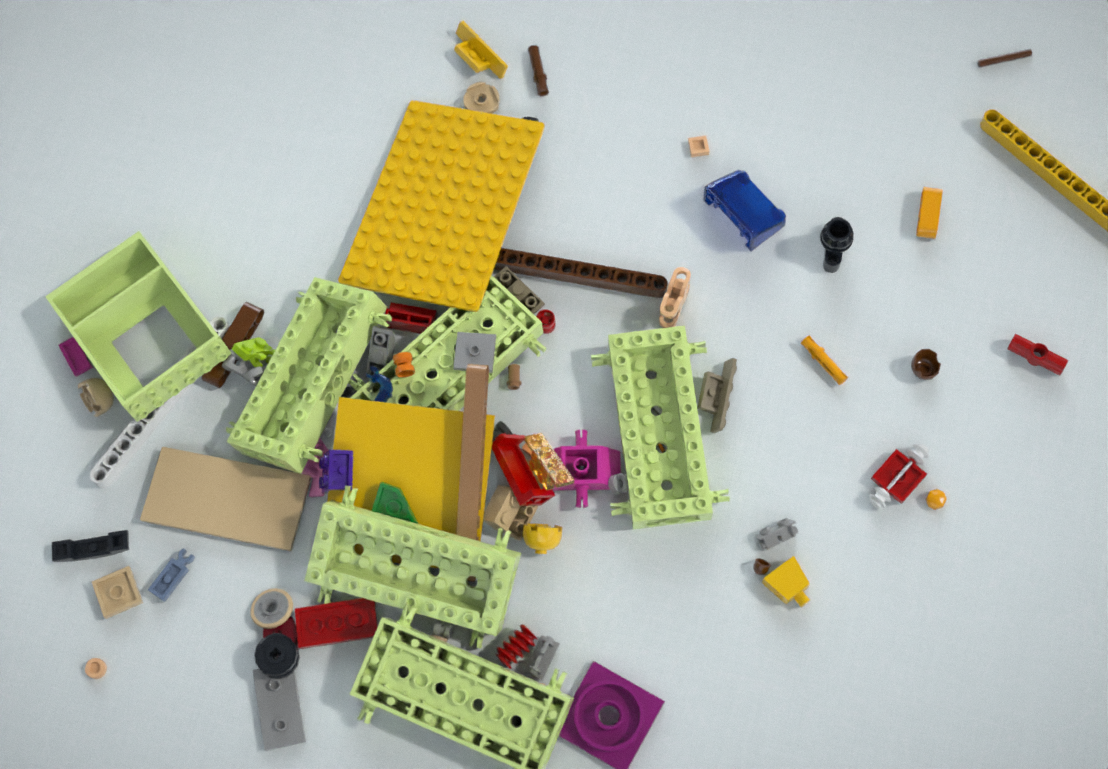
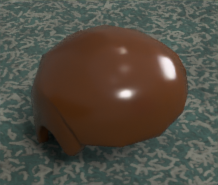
[911,349,941,380]

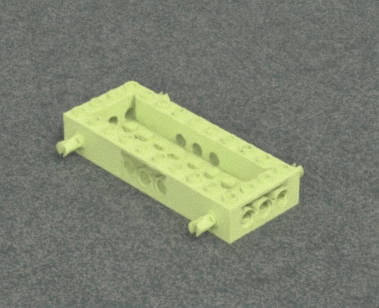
[348,275,546,411]
[226,277,392,474]
[591,326,730,529]
[304,486,521,648]
[350,604,574,769]

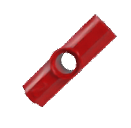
[1007,334,1068,376]

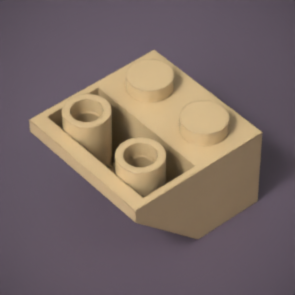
[483,485,538,541]

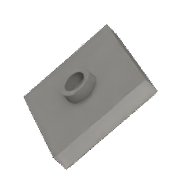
[454,332,496,373]

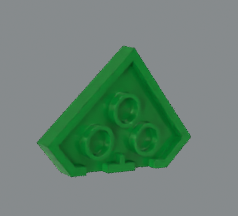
[372,482,418,524]

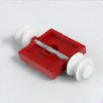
[869,444,929,508]

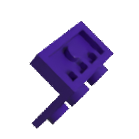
[319,449,353,494]

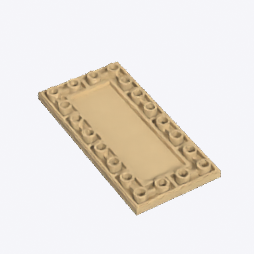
[140,447,311,551]

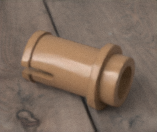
[506,364,522,390]

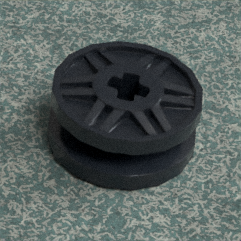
[254,633,300,679]

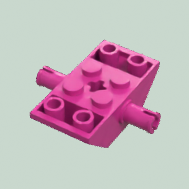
[543,429,621,508]

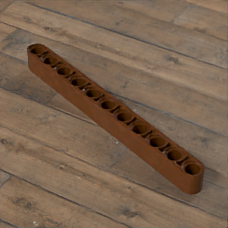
[494,248,668,298]

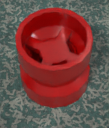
[536,309,556,334]

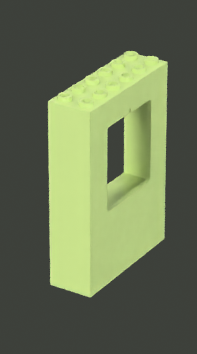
[45,231,231,422]

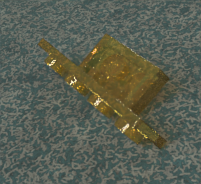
[524,433,574,490]

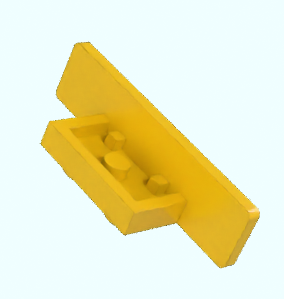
[454,20,508,79]

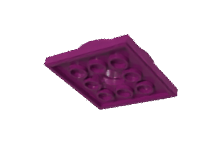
[559,661,665,769]

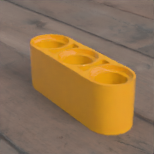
[916,187,943,239]

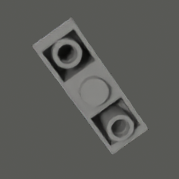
[365,326,396,379]

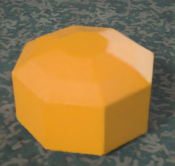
[926,489,947,510]

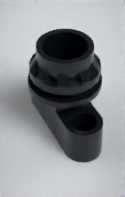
[820,217,854,273]

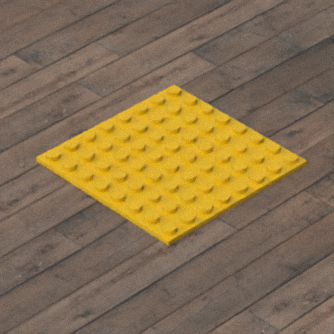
[327,397,495,568]

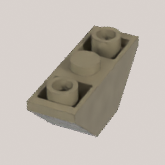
[494,266,545,314]

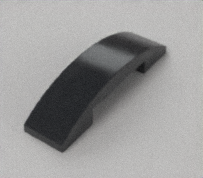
[52,530,129,562]

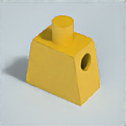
[762,556,810,608]

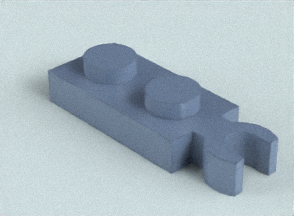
[148,548,195,602]

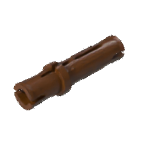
[528,45,549,96]

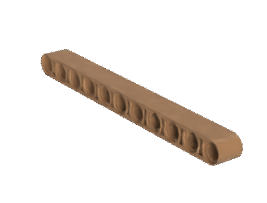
[456,364,489,582]

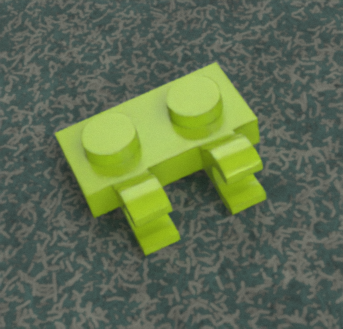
[232,337,275,368]

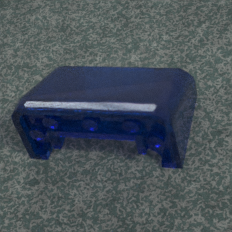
[703,169,786,252]

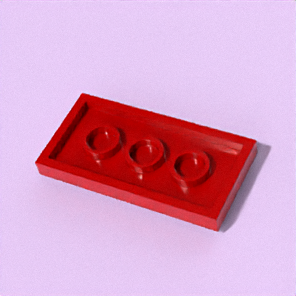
[295,598,378,649]

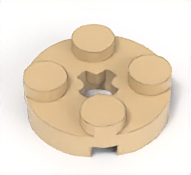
[463,82,500,114]

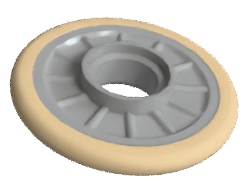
[250,589,293,629]

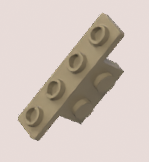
[697,358,737,433]

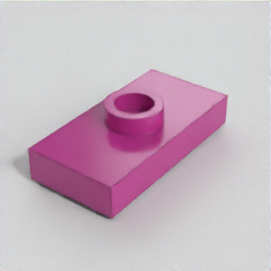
[58,337,93,377]

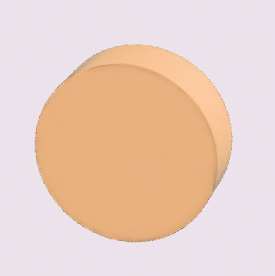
[85,658,107,679]

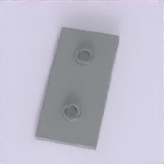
[253,669,306,751]

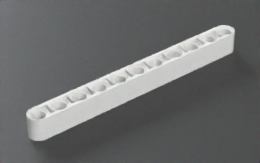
[90,316,230,488]

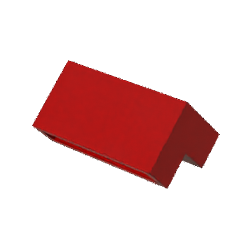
[385,302,438,334]

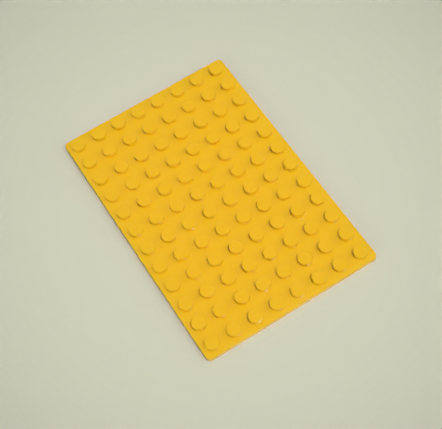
[338,100,545,312]

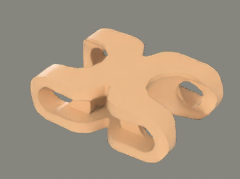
[659,267,691,328]

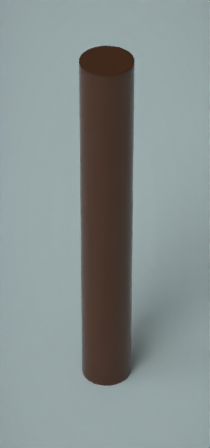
[977,49,1032,67]

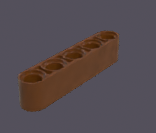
[201,302,264,388]

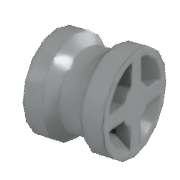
[433,619,454,640]

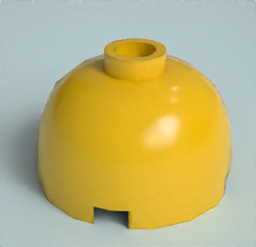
[523,523,563,554]

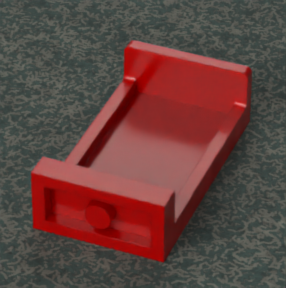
[491,433,556,506]

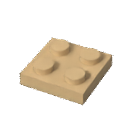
[92,566,143,619]

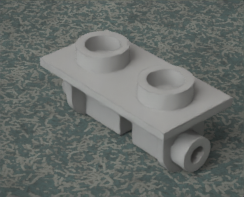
[755,518,798,550]
[524,635,560,680]

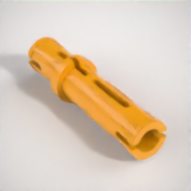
[800,335,848,386]

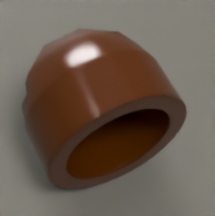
[753,558,771,575]

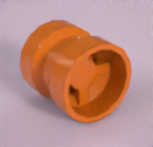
[393,352,415,378]

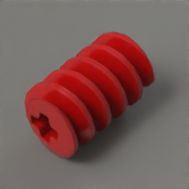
[494,624,538,670]

